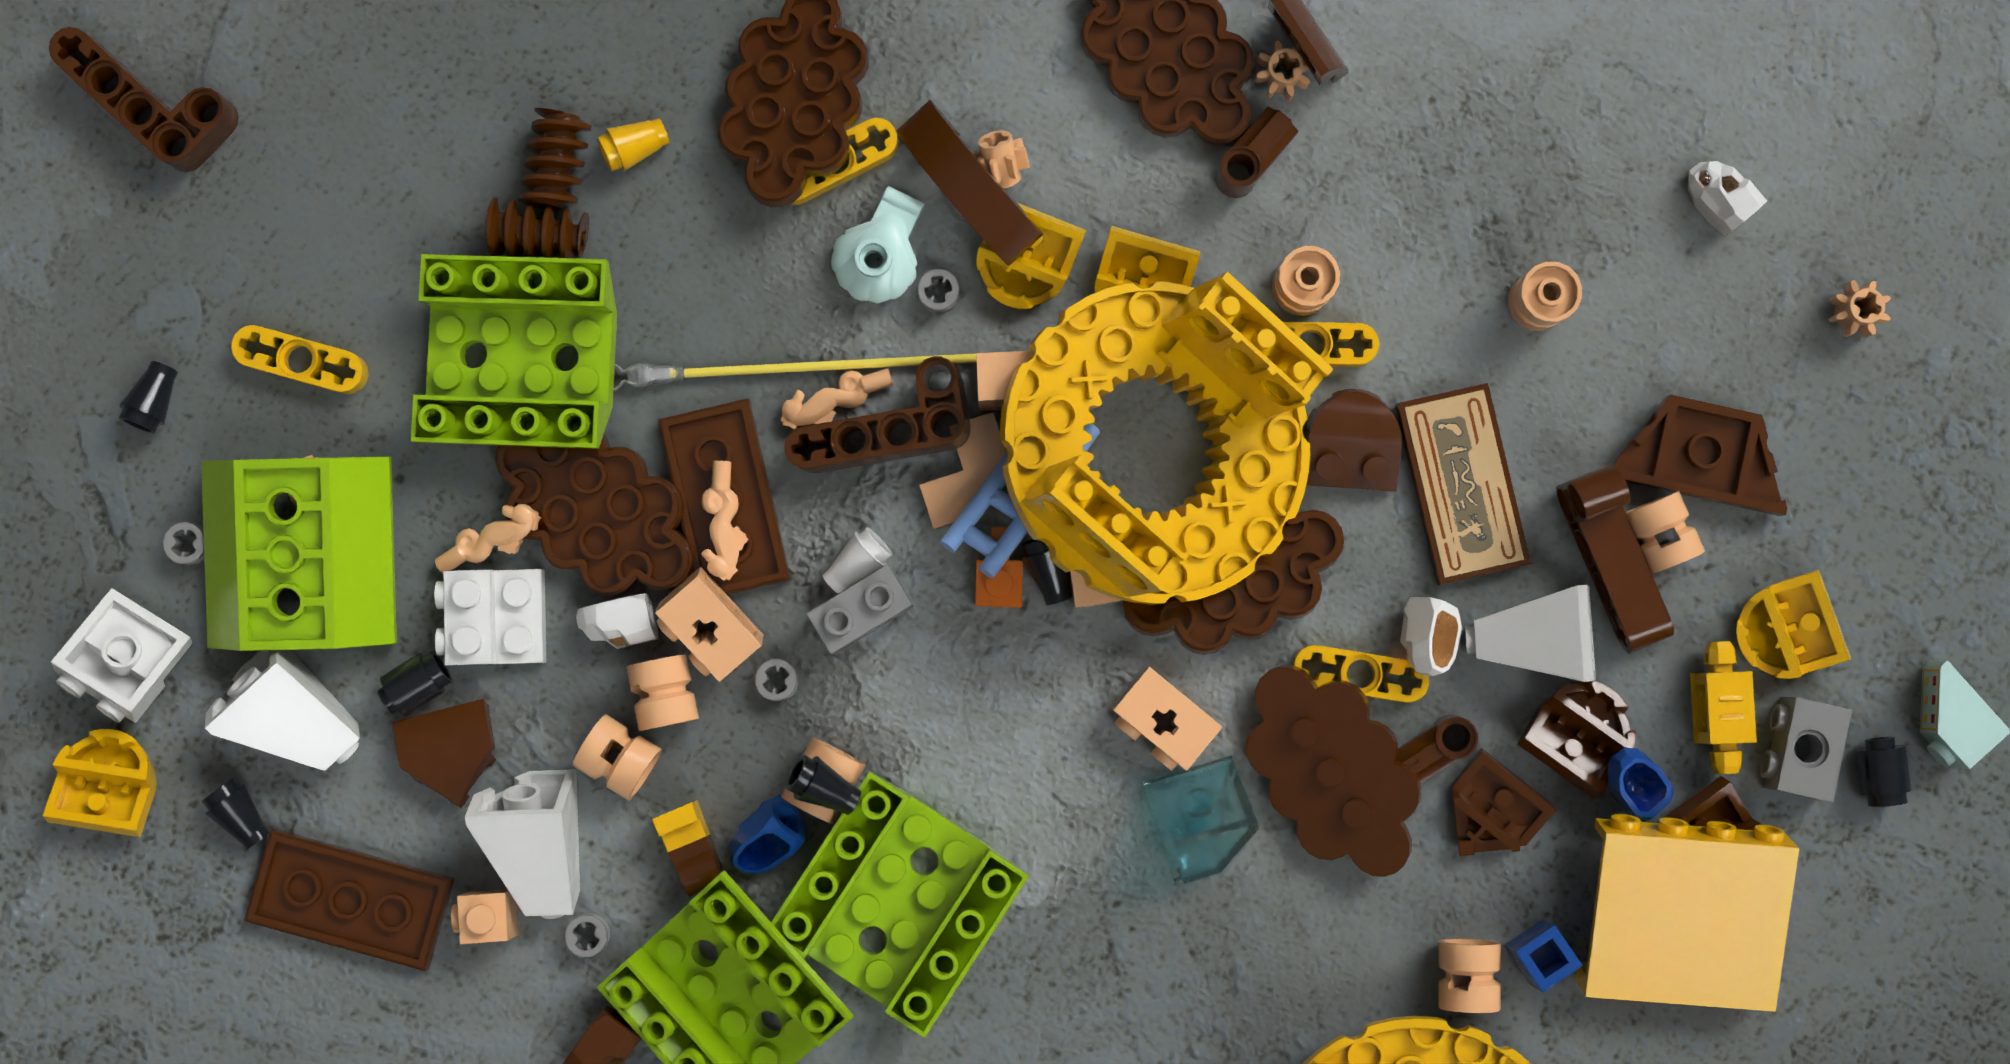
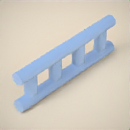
[940,424,1100,579]

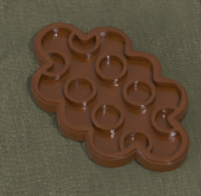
[718,0,869,208]
[1080,0,1254,146]
[495,434,695,595]
[1123,510,1344,655]
[1246,665,1421,877]

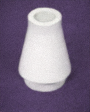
[822,527,892,594]

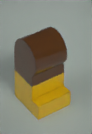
[652,800,723,897]

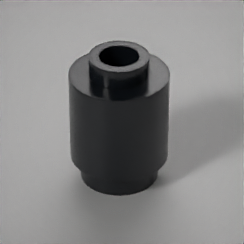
[377,651,452,717]
[1856,737,1911,807]

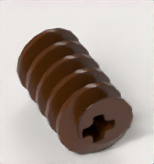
[518,108,592,211]
[485,197,589,258]

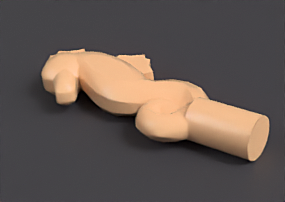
[781,368,894,429]
[701,461,748,581]
[435,504,541,573]

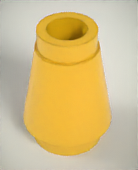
[597,118,670,172]

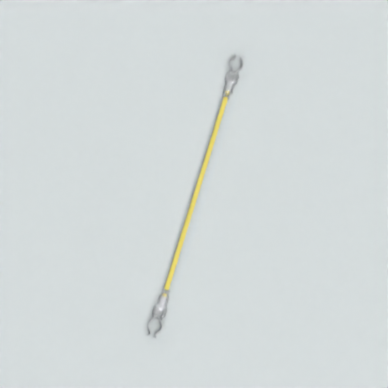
[613,351,1013,391]

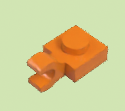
[975,527,1023,607]

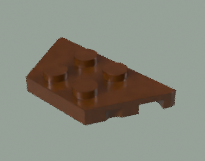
[1612,395,1787,516]

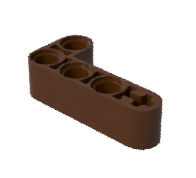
[49,27,239,172]
[784,356,971,473]
[1556,464,1674,654]

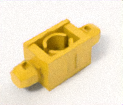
[1690,641,1757,774]

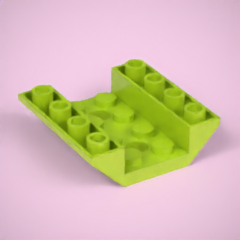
[411,254,617,449]
[201,456,397,651]
[771,771,1029,1038]
[596,870,854,1064]

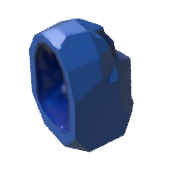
[1607,748,1674,822]
[728,795,805,874]

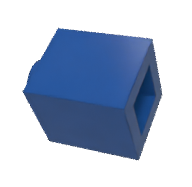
[1503,919,1583,992]

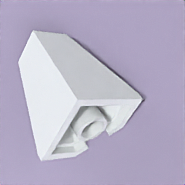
[205,650,360,771]
[465,769,580,919]

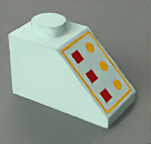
[1920,660,2010,769]

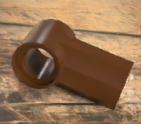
[1215,106,1298,198]
[1396,715,1478,783]

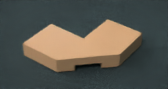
[919,412,1006,530]

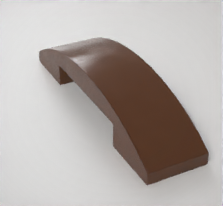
[896,100,1044,266]

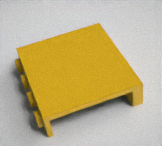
[1575,814,1799,1012]

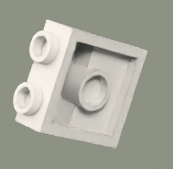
[434,569,546,665]
[51,588,192,723]

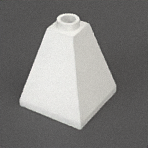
[1466,585,1596,682]

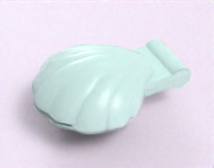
[831,186,925,304]

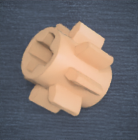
[1254,41,1311,102]
[972,131,1030,188]
[1828,280,1891,338]

